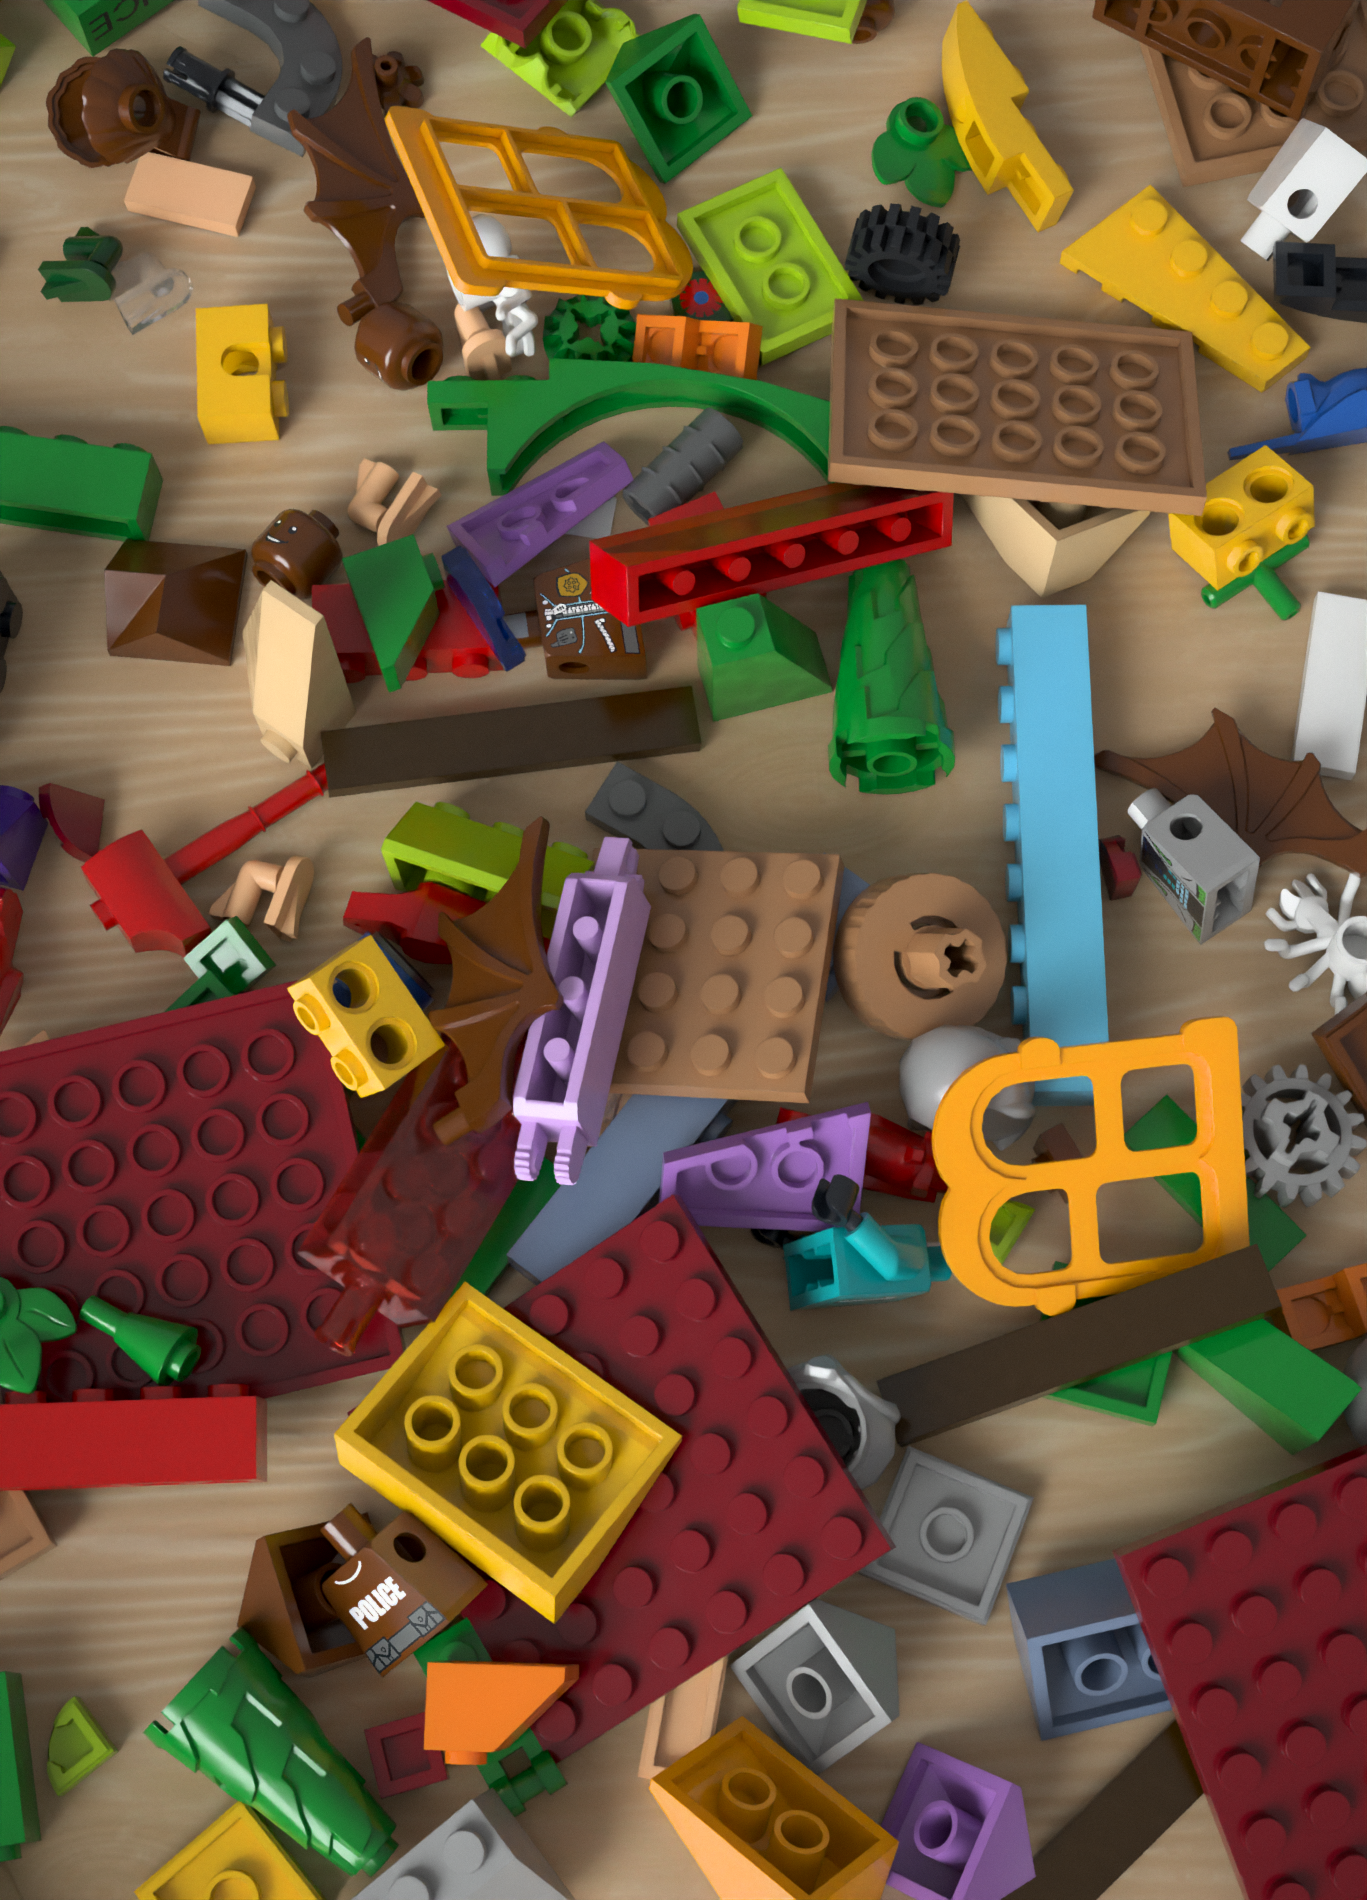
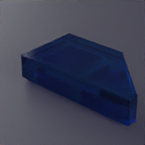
[441,545,526,672]

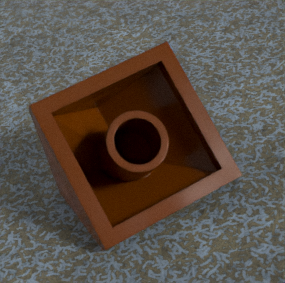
[104,539,248,666]
[237,1512,372,1678]

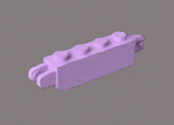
[513,837,651,1185]

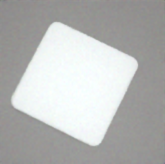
[565,497,617,539]

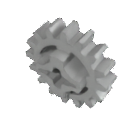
[1241,1064,1367,1208]

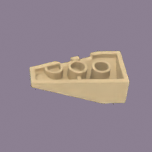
[961,494,1151,598]
[243,580,356,769]

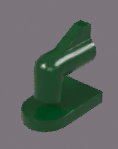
[38,227,123,302]

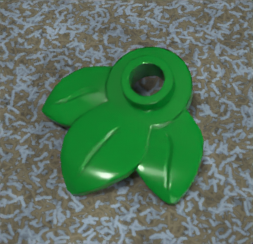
[871,97,972,208]
[0,1276,78,1394]

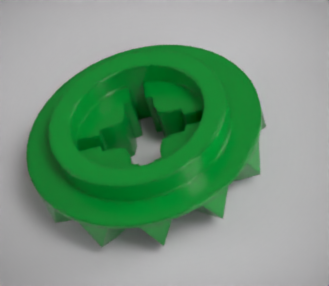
[542,294,636,362]

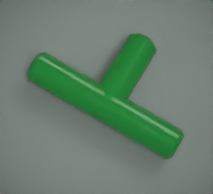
[1201,534,1310,620]

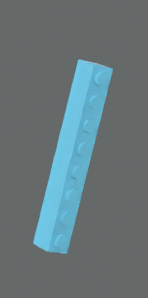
[995,605,1109,1106]

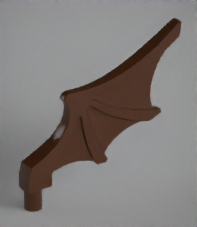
[287,37,425,326]
[1094,708,1367,879]
[427,816,564,1146]

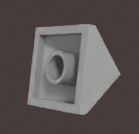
[730,1599,900,1775]

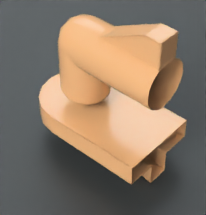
[454,303,512,380]
[347,458,442,546]
[208,855,314,942]

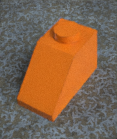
[424,1660,579,1765]

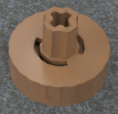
[833,873,1007,1040]

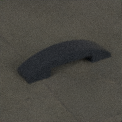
[1273,241,1367,323]

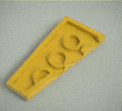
[1059,184,1311,393]

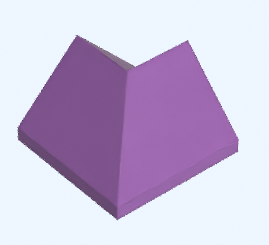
[881,1742,1036,1900]

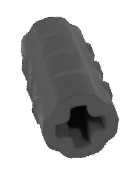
[622,408,744,525]

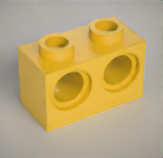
[1168,445,1315,591]
[287,935,445,1098]

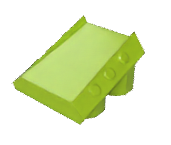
[480,0,641,117]

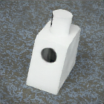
[1240,118,1367,262]

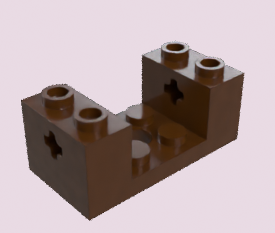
[1092,0,1360,121]

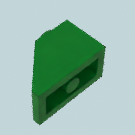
[342,534,445,693]

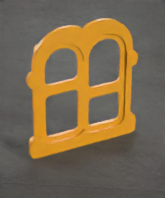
[385,106,693,310]
[932,1015,1250,1316]

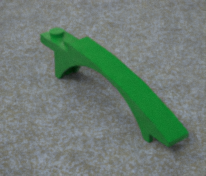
[427,358,836,496]

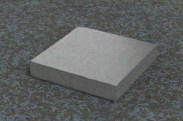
[858,1446,1034,1626]

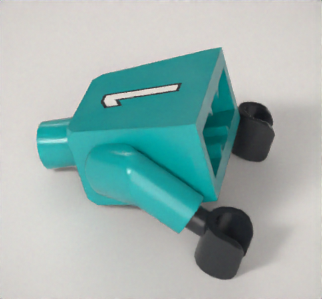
[751,1174,952,1311]

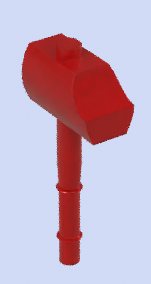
[81,763,328,958]

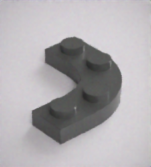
[198,0,342,157]
[585,761,724,851]

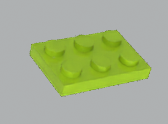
[677,168,864,366]

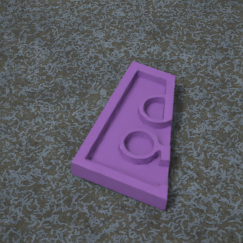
[446,441,634,587]
[659,1102,871,1232]

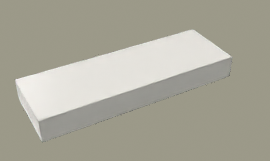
[1291,591,1367,780]

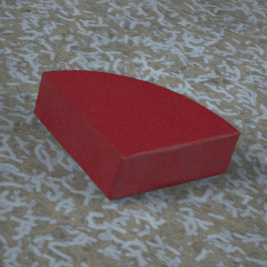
[38,783,105,862]
[1098,835,1142,901]

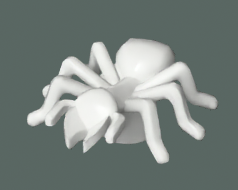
[446,214,538,358]
[1264,873,1367,1015]

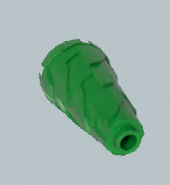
[828,559,955,795]
[143,1626,399,1877]

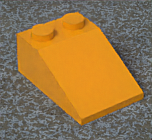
[649,1716,899,1900]

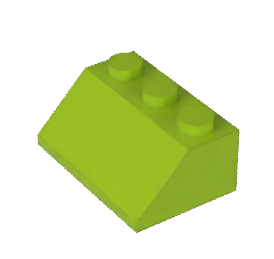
[380,801,595,940]

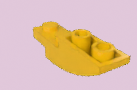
[941,0,1074,232]

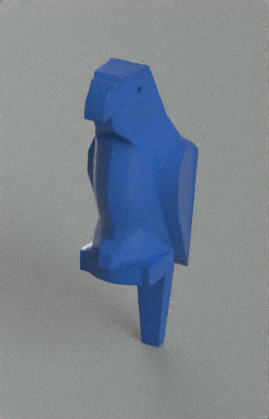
[1227,368,1367,460]

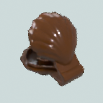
[46,48,201,168]

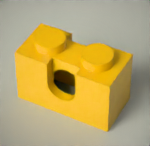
[196,304,289,445]

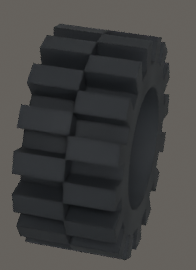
[845,203,960,305]

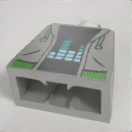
[1128,788,1260,945]

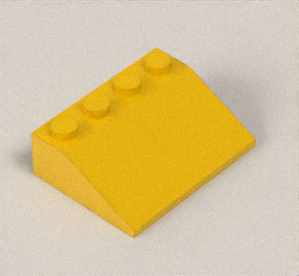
[334,1282,682,1624]

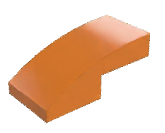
[632,314,763,380]
[1271,1263,1367,1352]

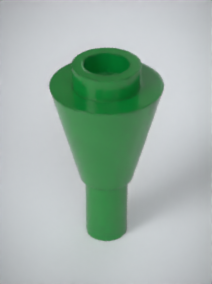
[79,1295,201,1386]

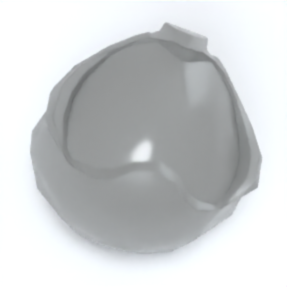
[899,1024,1036,1151]
[787,1354,901,1491]

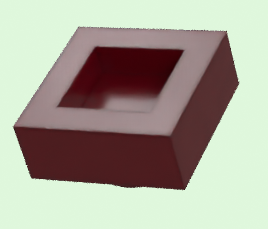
[364,1712,450,1799]

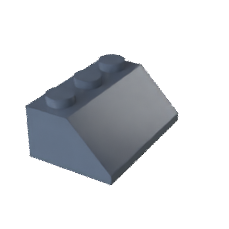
[1006,1558,1172,1741]

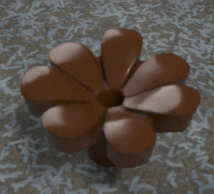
[372,51,424,118]

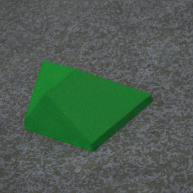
[605,13,752,184]

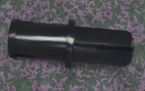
[163,46,265,127]

